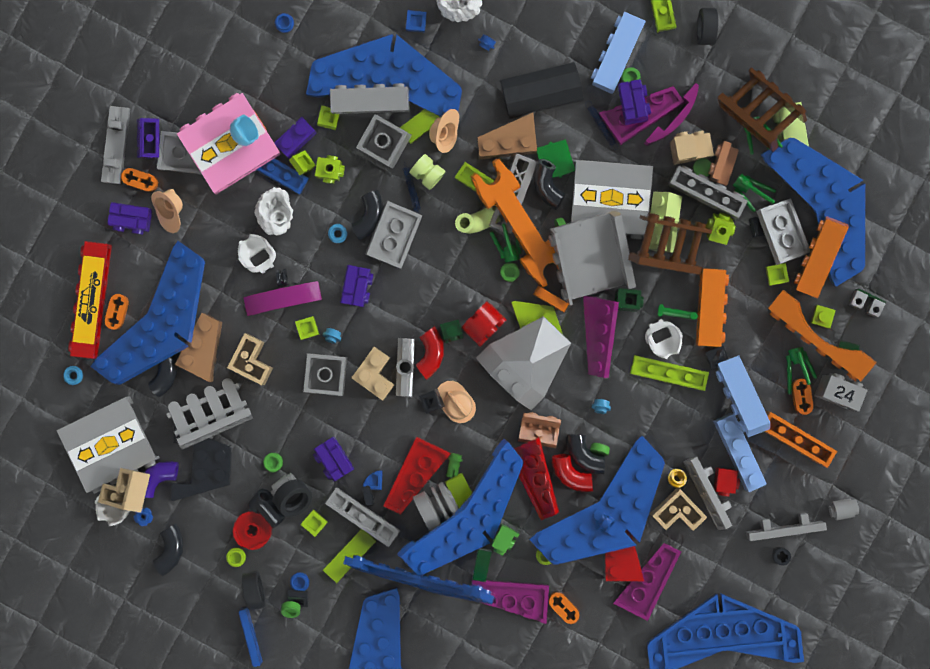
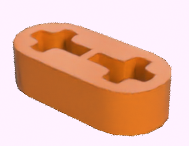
[121,168,158,192]
[533,286,569,312]
[105,294,129,330]
[792,379,813,415]
[549,591,580,624]

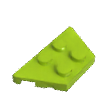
[511,301,563,334]

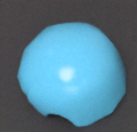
[230,115,259,146]

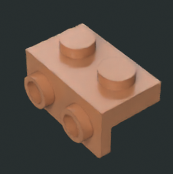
[708,141,739,186]
[518,412,561,448]

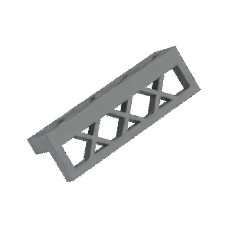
[489,153,537,234]

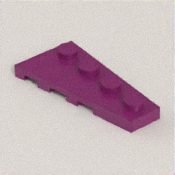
[599,86,684,145]
[583,296,619,378]
[613,543,682,621]
[472,580,549,624]

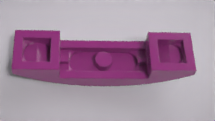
[644,83,699,146]
[243,281,322,316]

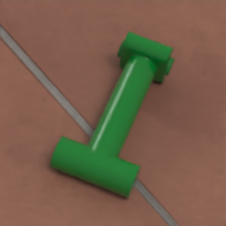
[657,304,698,320]

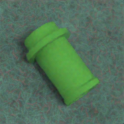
[446,453,463,478]

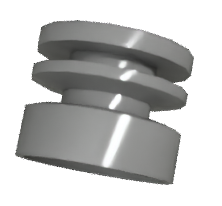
[413,482,458,532]

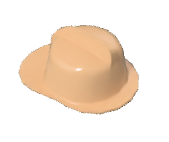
[429,109,459,153]
[151,189,183,233]
[437,381,476,423]

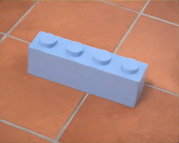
[591,12,645,94]
[715,356,770,437]
[713,413,767,492]

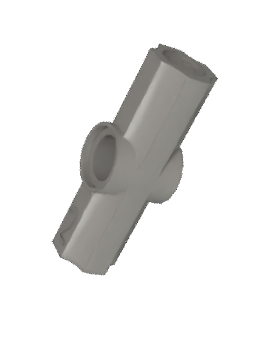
[396,338,415,396]

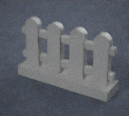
[167,378,253,449]

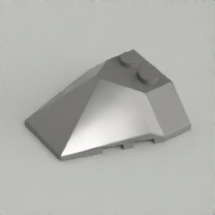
[476,316,571,410]

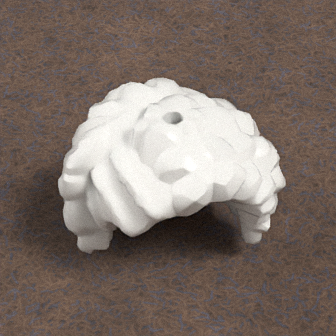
[436,0,482,22]
[254,187,293,235]

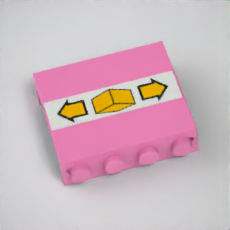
[177,93,281,194]

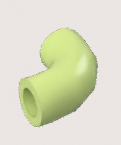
[455,207,501,234]

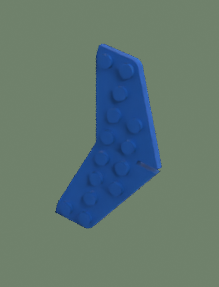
[306,34,462,117]
[761,138,865,287]
[91,241,205,385]
[529,436,665,565]
[398,439,523,575]
[343,555,494,604]
[349,587,402,669]
[647,593,804,669]

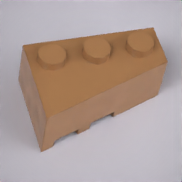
[477,113,537,159]
[175,313,222,382]

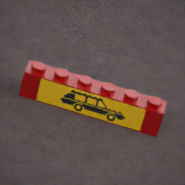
[68,241,112,359]

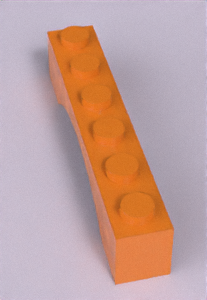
[768,290,877,381]

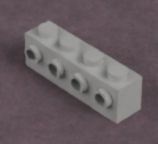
[330,83,410,114]
[668,165,748,220]

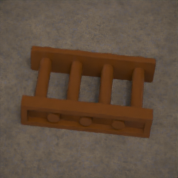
[717,67,807,152]
[628,213,712,275]

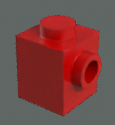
[713,467,740,497]

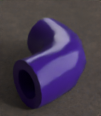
[144,461,179,498]

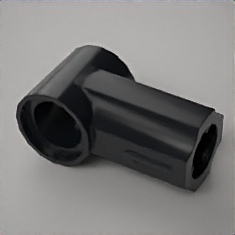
[249,488,285,528]

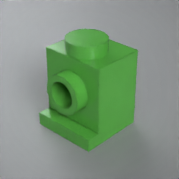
[491,524,519,556]

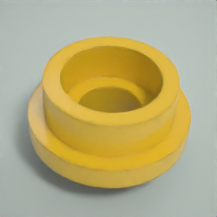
[668,469,687,488]

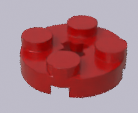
[233,511,272,550]

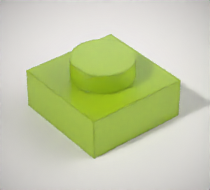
[317,106,340,130]
[289,150,316,175]
[765,263,789,286]
[811,305,836,329]
[295,316,320,340]
[301,510,328,537]

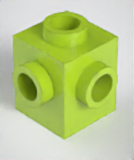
[315,155,345,184]
[706,213,736,245]

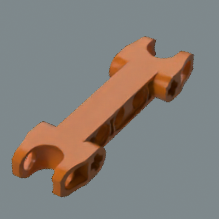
[470,158,559,288]

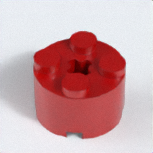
[461,301,507,347]

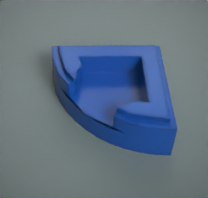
[363,470,383,490]

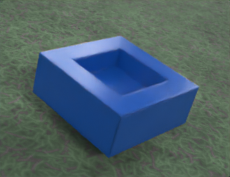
[406,10,427,32]

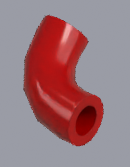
[415,326,444,380]
[551,454,593,492]

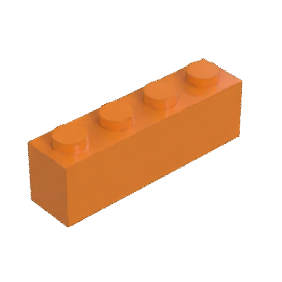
[794,216,849,298]
[695,268,729,347]
[764,411,837,468]

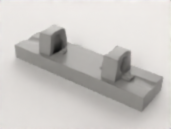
[101,106,130,185]
[683,457,732,530]
[325,487,400,547]
[746,513,827,541]

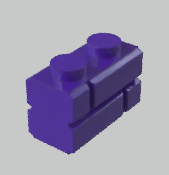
[618,79,651,125]
[274,117,317,159]
[137,118,159,158]
[107,202,152,235]
[340,265,374,307]
[313,436,355,482]

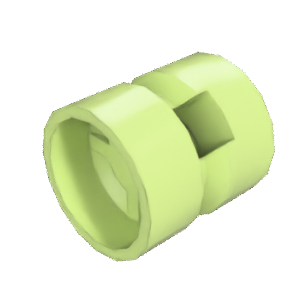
[409,154,446,190]

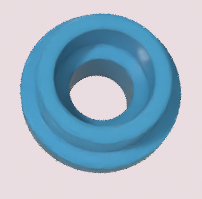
[328,224,347,243]
[322,328,341,344]
[63,366,83,385]
[592,399,611,414]

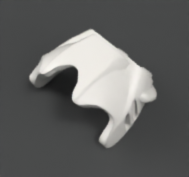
[238,234,276,274]
[645,319,683,359]
[95,495,130,526]

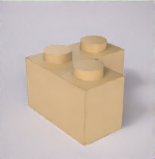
[669,131,714,165]
[227,333,273,385]
[352,347,395,400]
[98,468,150,513]
[650,488,707,531]

